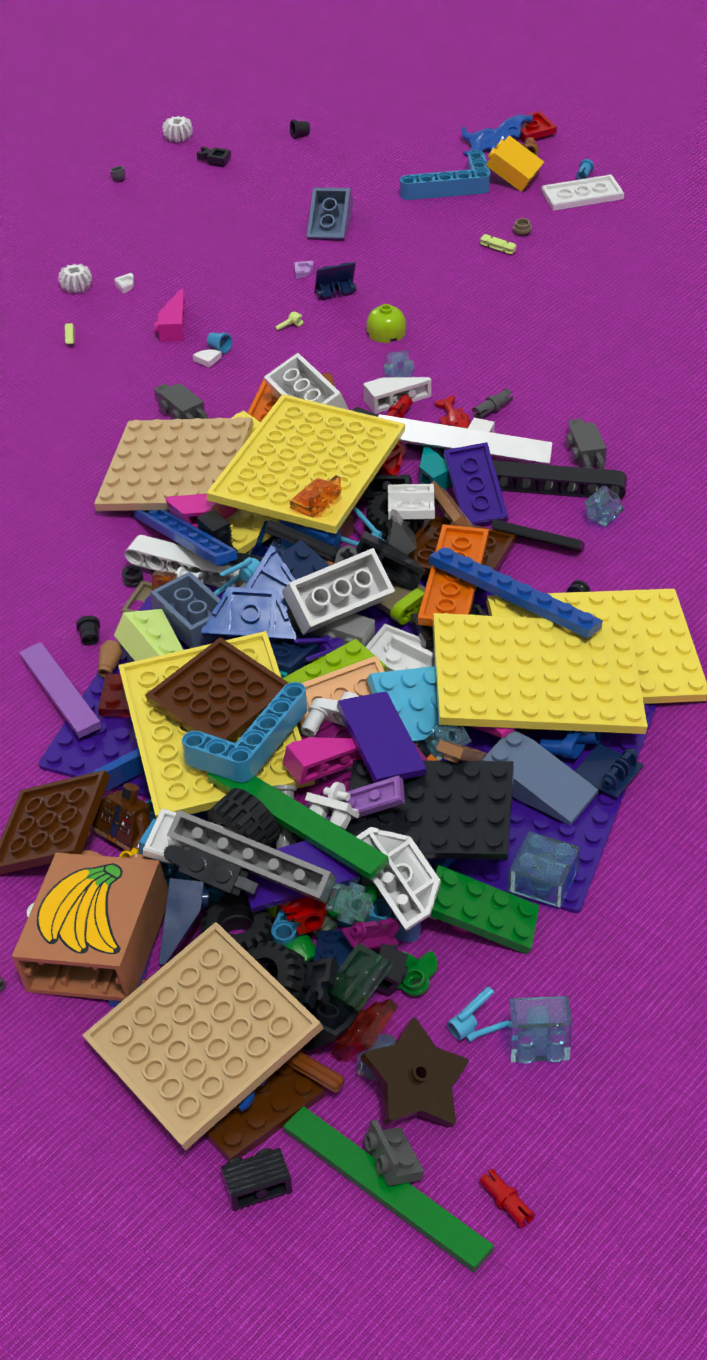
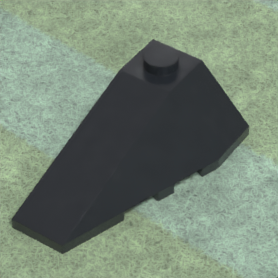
[300,969,370,1052]

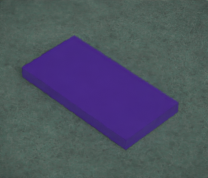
[444,442,509,526]
[337,691,427,783]
[246,840,360,913]

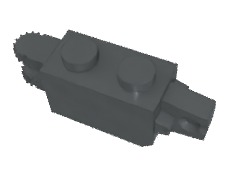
[154,384,209,420]
[565,418,606,469]

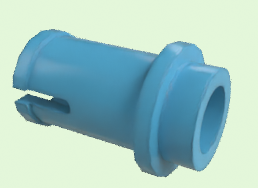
[576,159,594,180]

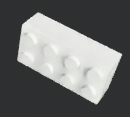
[264,353,349,410]
[282,548,395,635]

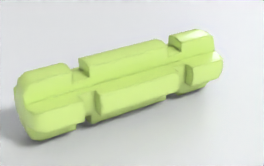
[480,234,516,255]

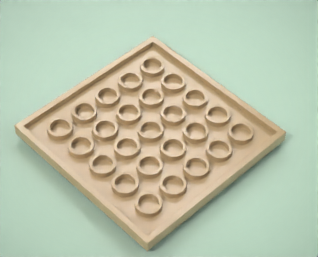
[94,417,254,511]
[82,922,324,1151]

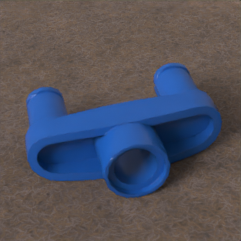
[540,731,602,759]

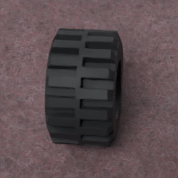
[366,492,424,541]
[207,788,280,847]
[201,894,272,952]
[248,941,308,1002]

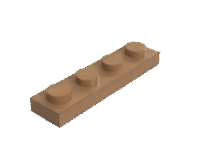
[431,480,475,528]
[436,740,487,763]

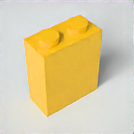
[486,136,544,192]

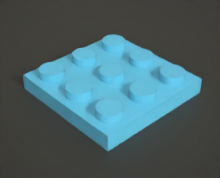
[367,666,460,744]

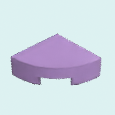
[294,261,314,279]

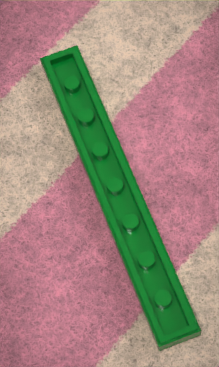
[207,773,389,880]
[283,1106,494,1273]

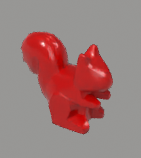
[278,888,338,935]

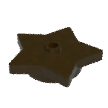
[361,1017,469,1128]

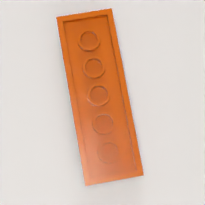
[418,524,489,626]

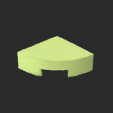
[65,323,75,344]

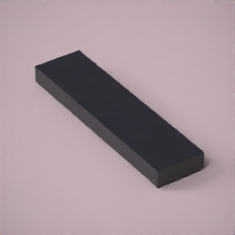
[491,519,585,552]

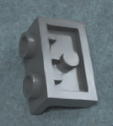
[364,1120,424,1186]

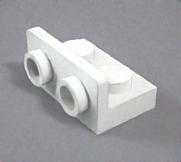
[379,635,434,672]

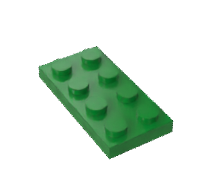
[430,865,539,954]

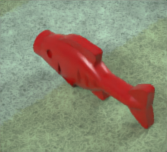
[434,395,471,429]

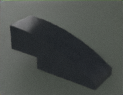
[356,531,425,590]

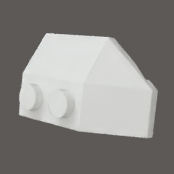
[356,827,441,931]

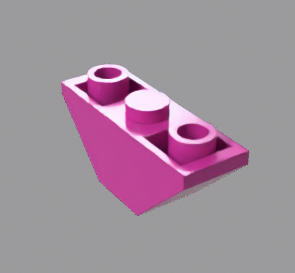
[166,494,238,528]

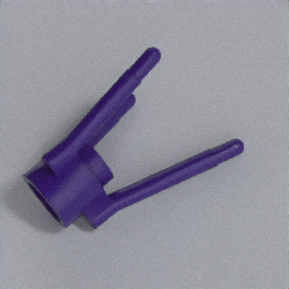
[294,635,344,662]

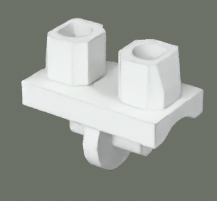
[305,782,360,830]

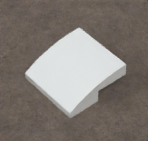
[388,484,435,520]

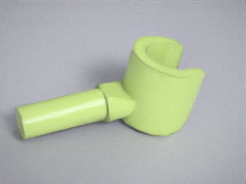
[275,312,304,331]

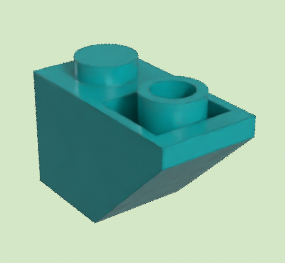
[420,446,452,490]

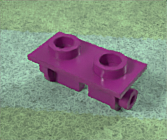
[341,917,401,951]

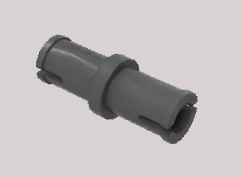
[472,388,513,419]

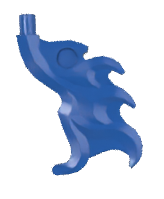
[462,114,533,157]

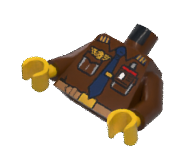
[88,783,151,858]

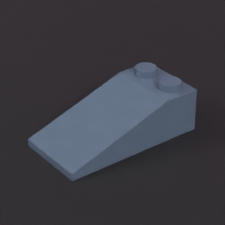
[482,731,598,826]

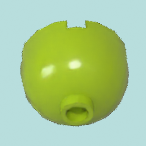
[366,304,407,343]

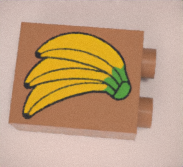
[12,850,168,1001]

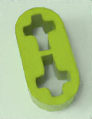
[390,588,425,625]

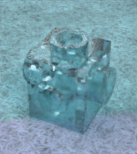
[383,350,414,378]
[584,485,624,527]
[424,724,472,761]
[325,882,373,925]

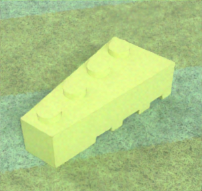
[114,609,183,661]

